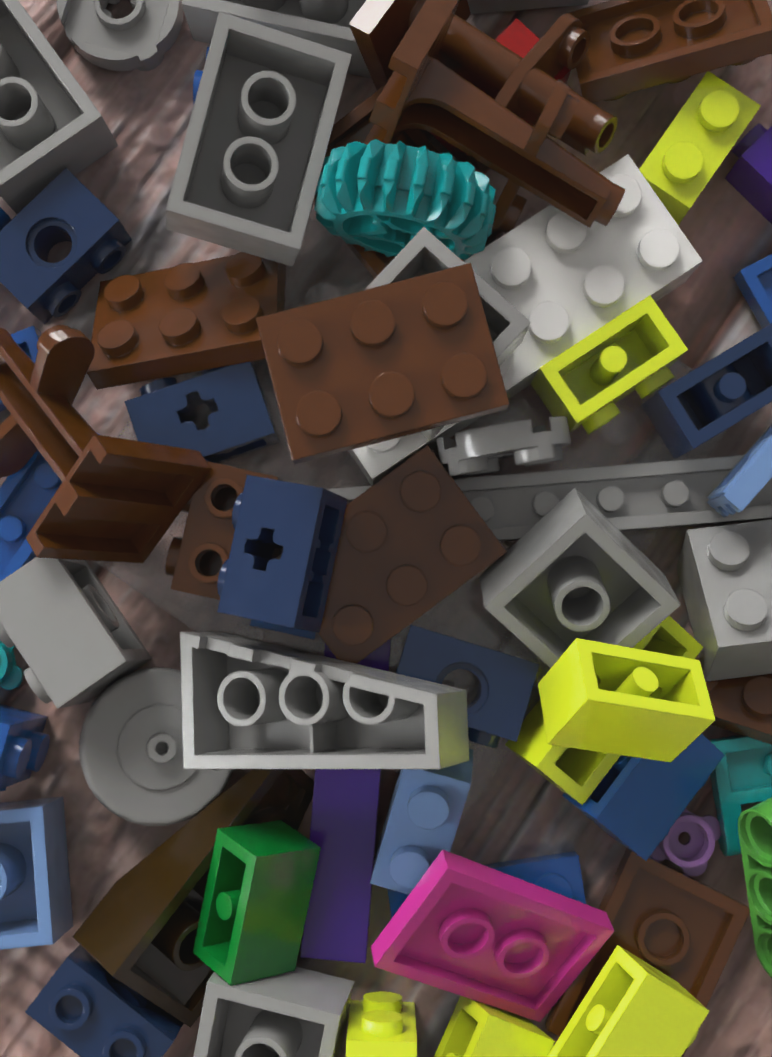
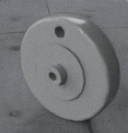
[79,667,234,826]

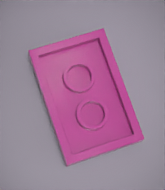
[371,849,614,1022]

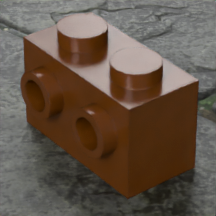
[165,461,281,600]

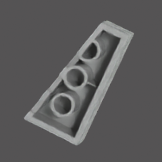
[180,631,470,769]

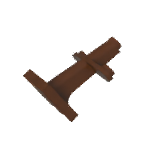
[349,0,618,171]
[363,0,625,235]
[0,325,212,564]

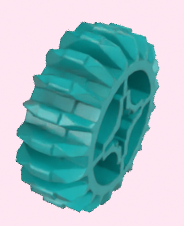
[314,139,496,260]

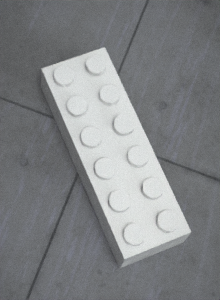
[348,154,703,485]

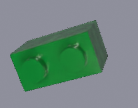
[193,820,321,986]

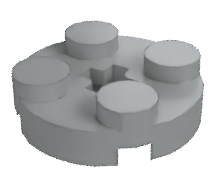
[56,0,183,71]
[436,416,571,477]

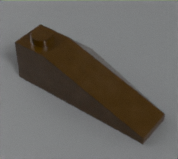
[72,769,314,1028]

